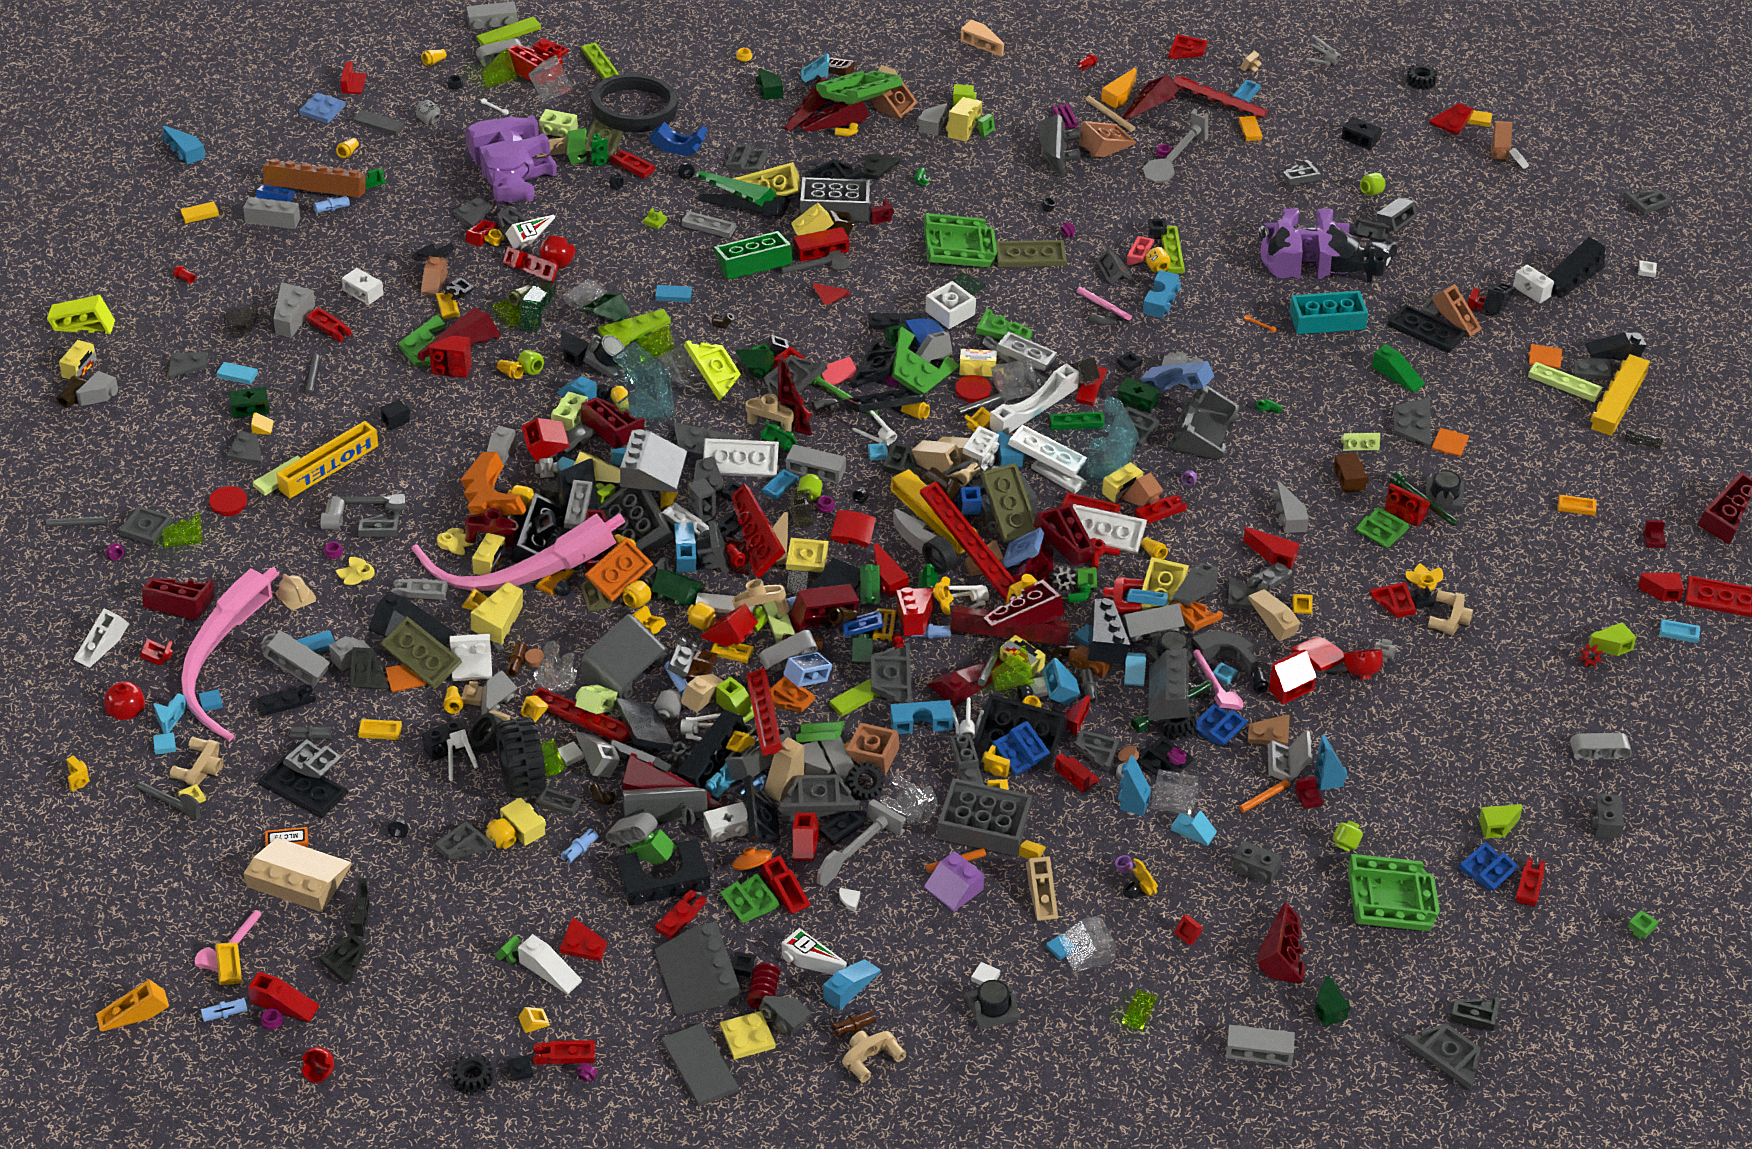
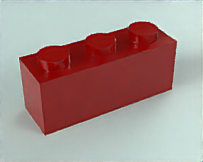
[793,227,849,262]

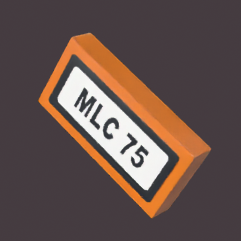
[265,827,308,847]

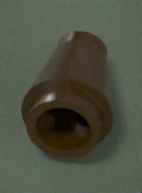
[828,606,857,625]

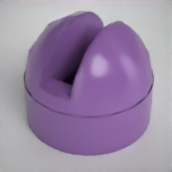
[1181,470,1197,486]
[1115,855,1133,874]

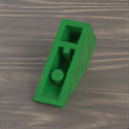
[1372,344,1425,393]

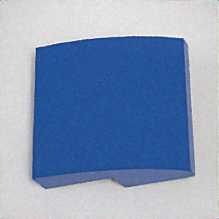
[255,184,295,202]
[905,318,952,347]
[843,610,884,637]
[1194,703,1248,746]
[991,721,1050,777]
[1458,841,1519,891]

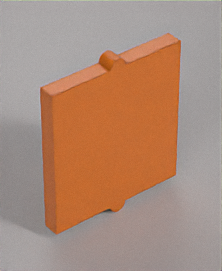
[1528,344,1563,369]
[1431,428,1469,457]
[385,664,426,692]

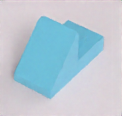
[801,53,829,83]
[1124,652,1146,686]
[154,693,187,734]
[1171,811,1217,846]

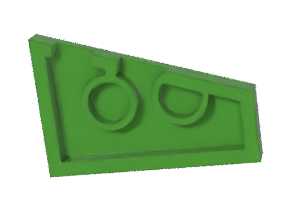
[976,308,1032,341]

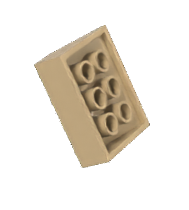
[244,838,352,912]

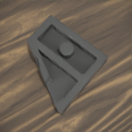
[1624,190,1672,215]
[453,196,491,228]
[497,206,529,241]
[168,352,209,380]
[1573,357,1611,381]
[1119,407,1160,448]
[227,431,262,465]
[1075,730,1120,772]
[435,821,493,860]

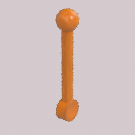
[1244,315,1276,333]

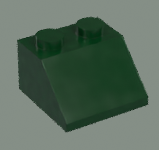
[579,292,631,322]
[651,569,707,607]

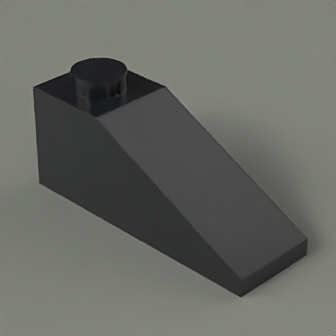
[1483,282,1516,315]
[1585,332,1646,360]

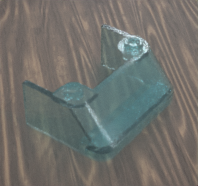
[612,342,675,421]

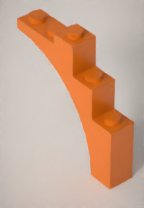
[460,451,527,515]

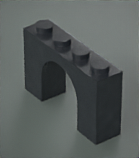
[616,839,710,906]

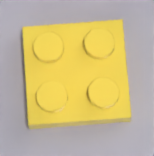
[786,538,829,573]
[720,1011,775,1060]

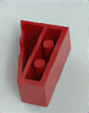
[504,44,563,86]
[896,587,935,636]

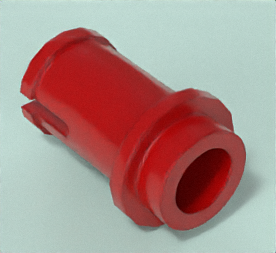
[1077,54,1098,71]
[173,266,196,284]
[724,544,745,566]

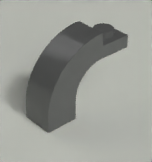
[1191,631,1258,675]

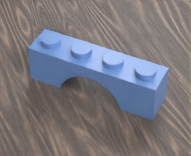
[1141,361,1214,393]

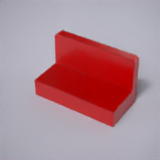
[340,61,367,94]
[1055,753,1099,792]

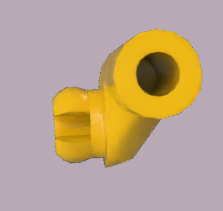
[835,123,859,137]

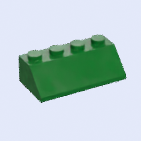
[714,231,793,279]

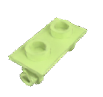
[1341,433,1380,451]

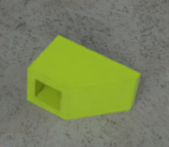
[1589,622,1636,656]
[716,677,754,723]
[1479,804,1522,839]

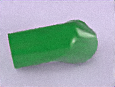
[914,167,930,186]
[1255,399,1283,414]
[1067,583,1092,603]

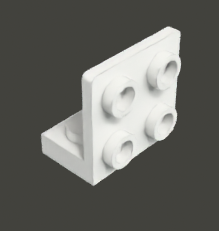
[962,426,999,471]
[450,634,492,681]

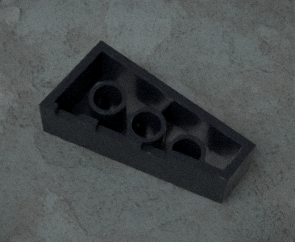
[1547,237,1606,298]
[1087,598,1130,664]
[677,709,747,789]

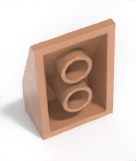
[1076,121,1136,158]

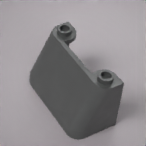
[1170,385,1240,460]
[582,614,670,699]

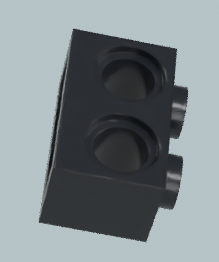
[422,719,468,762]

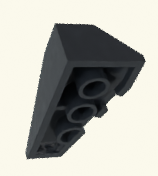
[368,591,456,646]

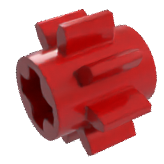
[1578,643,1603,667]

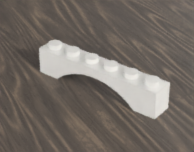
[989,363,1079,434]

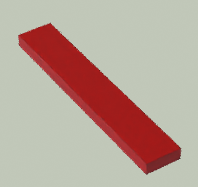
[531,687,630,744]

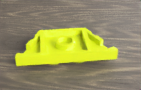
[684,341,741,400]

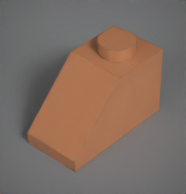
[1491,121,1512,160]
[421,256,448,295]
[1123,473,1163,506]

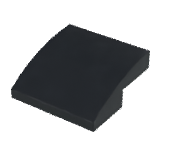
[411,243,455,261]
[1137,735,1193,783]

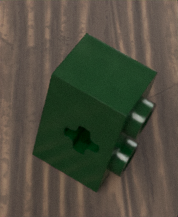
[1117,377,1160,413]
[229,386,270,418]

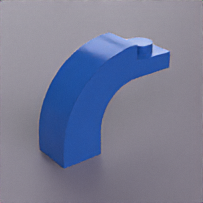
[648,122,708,156]
[956,487,982,516]

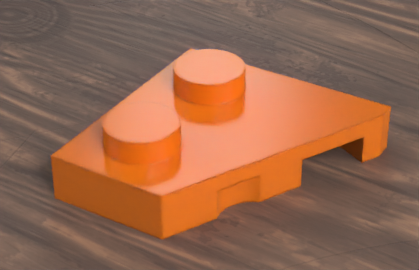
[1170,600,1223,631]
[770,676,815,712]

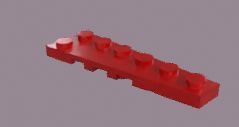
[1173,76,1269,119]
[731,484,786,578]

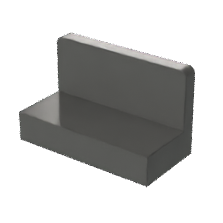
[1096,249,1133,284]

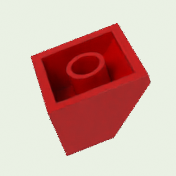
[700,604,758,647]

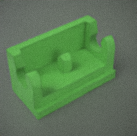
[567,128,588,165]

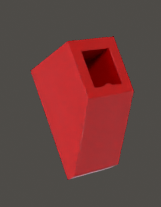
[533,38,569,60]
[1638,572,1684,601]
[793,813,819,861]

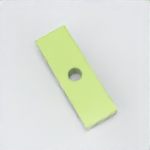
[253,455,301,496]
[762,601,795,643]

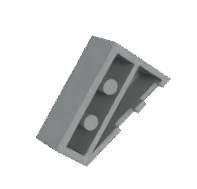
[273,282,315,338]

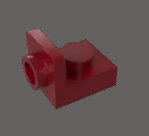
[870,199,894,225]
[1643,520,1667,548]
[1295,776,1324,810]

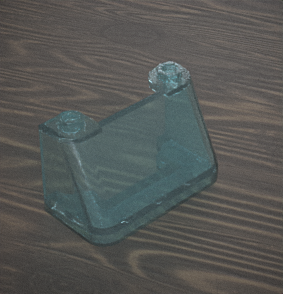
[1086,396,1139,482]

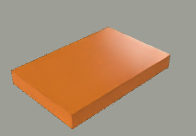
[585,537,653,603]

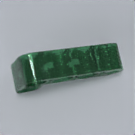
[520,279,556,333]

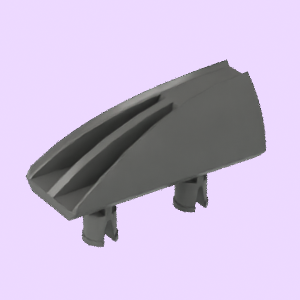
[1038,115,1081,178]
[622,787,708,825]

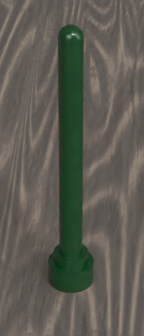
[1390,472,1458,526]
[1131,680,1212,733]

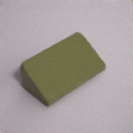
[580,580,611,612]

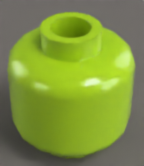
[1360,172,1385,196]
[517,350,544,375]
[797,474,823,503]
[1333,820,1363,852]

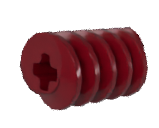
[747,963,781,1010]

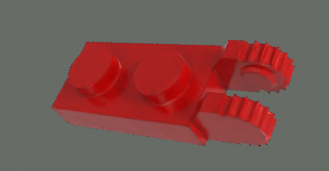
[609,150,655,179]
[305,307,352,342]
[1134,495,1188,525]
[1515,857,1546,907]
[655,889,707,940]
[533,1040,595,1065]

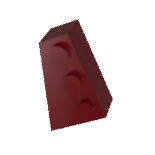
[581,397,645,449]
[1033,503,1095,566]
[142,578,214,620]
[789,584,859,633]

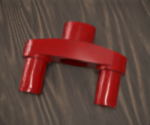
[1103,577,1144,615]

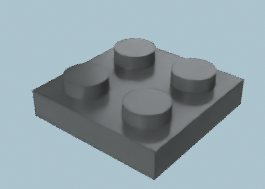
[119,506,173,546]

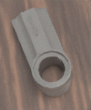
[320,496,345,531]

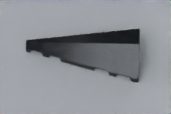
[699,194,791,217]

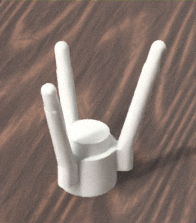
[852,410,897,445]
[948,585,989,608]
[951,697,984,739]
[681,713,721,742]
[446,729,478,781]

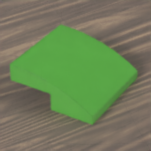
[1356,507,1409,548]
[796,721,845,742]
[720,874,780,923]

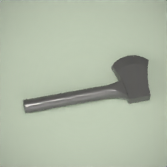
[781,250,851,274]
[957,381,1020,415]
[338,494,407,511]
[137,782,201,821]

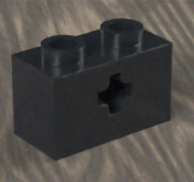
[1341,117,1382,150]

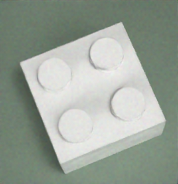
[925,281,976,329]

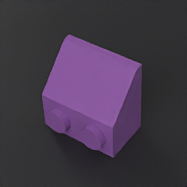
[924,851,984,912]

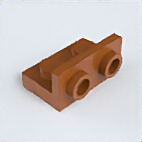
[1069,644,1114,678]

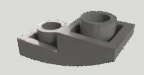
[563,424,595,454]

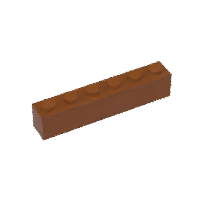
[263,159,366,198]

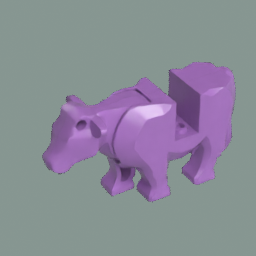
[465,115,557,206]

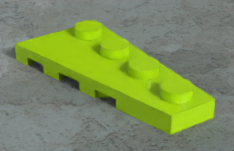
[598,309,671,346]

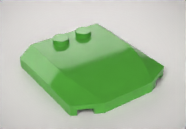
[816,71,903,104]
[924,213,997,267]
[1348,854,1440,931]

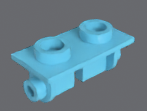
[705,762,736,799]

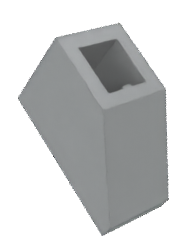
[915,331,953,363]
[481,670,517,715]
[803,741,833,775]

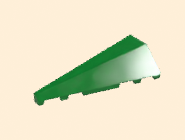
[696,171,777,206]

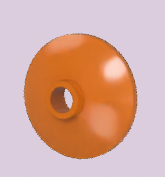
[732,847,772,870]

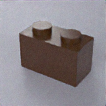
[1333,453,1369,492]

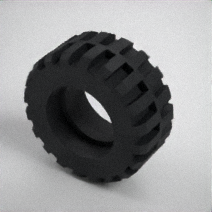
[496,717,546,799]

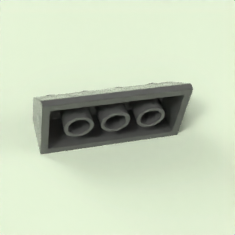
[1148,648,1189,721]

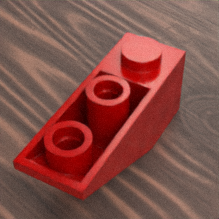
[1243,527,1300,570]
[248,971,319,1023]

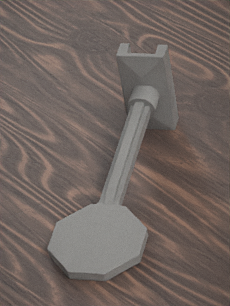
[1143,108,1208,183]
[817,799,906,886]

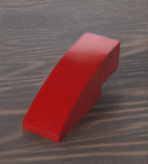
[759,855,811,914]

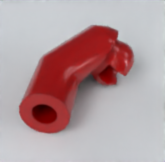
[892,633,905,650]

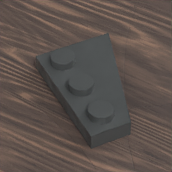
[611,740,679,775]

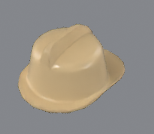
[276,574,316,610]

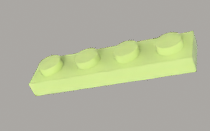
[1528,362,1603,402]

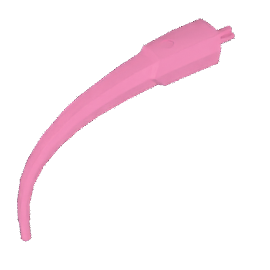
[412,513,625,591]
[181,567,279,742]

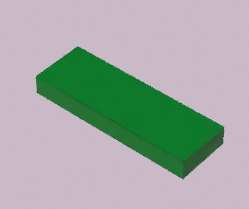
[1049,412,1106,430]

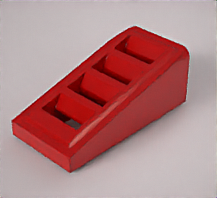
[466,220,498,247]

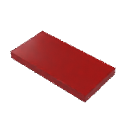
[1685,575,1752,618]

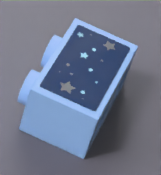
[783,652,832,687]

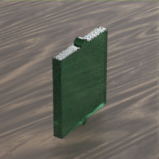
[953,273,986,296]

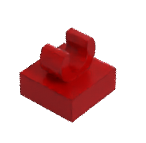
[1467,288,1486,312]
[1174,915,1203,945]

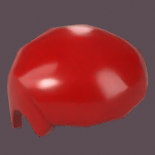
[301,1046,334,1083]

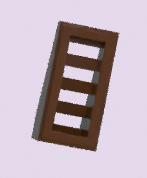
[828,58,855,76]

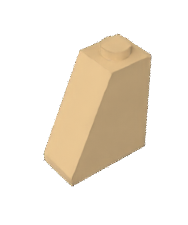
[912,440,963,472]
[763,737,804,802]

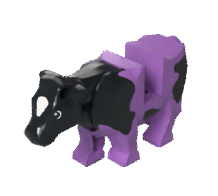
[1259,209,1397,283]

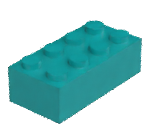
[1289,291,1368,334]

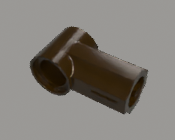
[56,375,88,408]
[924,467,964,501]

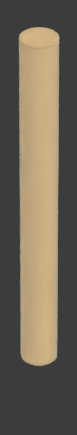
[1086,96,1135,132]

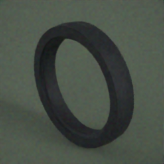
[590,73,678,132]

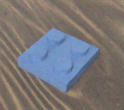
[299,93,346,123]
[1003,528,1044,568]

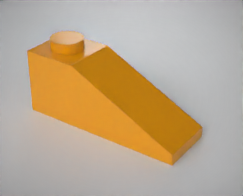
[1101,68,1137,109]
[96,979,169,1031]

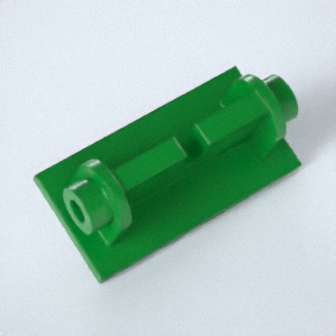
[591,133,608,167]
[365,168,387,189]
[760,421,798,451]
[860,564,880,604]
[919,564,938,600]

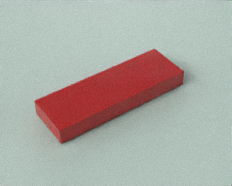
[1075,365,1107,406]

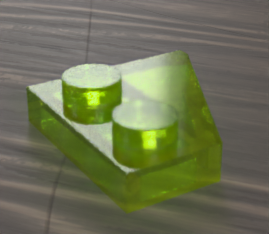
[481,48,517,88]
[163,512,203,548]
[991,645,1034,692]

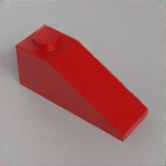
[873,543,909,598]

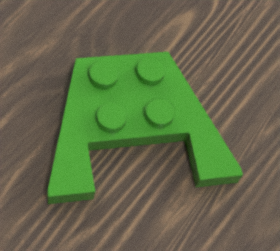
[398,315,472,367]
[892,327,960,394]

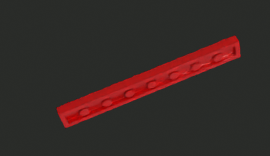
[920,482,1017,602]
[746,668,783,756]

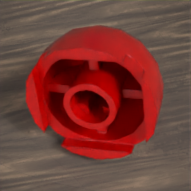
[540,235,576,269]
[1343,649,1383,680]
[104,681,145,720]

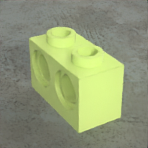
[539,109,578,138]
[551,391,588,431]
[575,684,618,714]

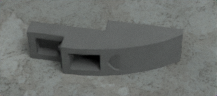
[950,734,984,785]

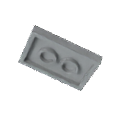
[996,332,1057,371]

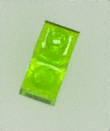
[541,738,566,777]
[1122,989,1157,1031]

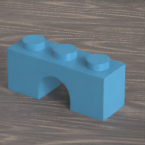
[1143,270,1181,318]
[890,700,953,734]

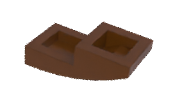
[685,649,717,683]

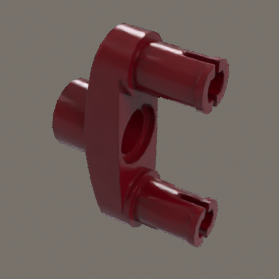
[464,508,519,547]

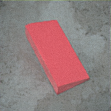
[1127,236,1154,265]
[820,357,857,385]

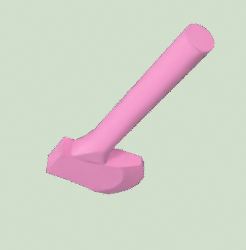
[1077,287,1132,321]
[1193,650,1243,710]
[195,910,261,972]

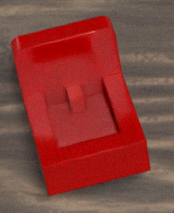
[139,638,173,666]

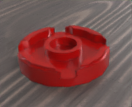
[955,375,991,403]
[209,486,247,516]

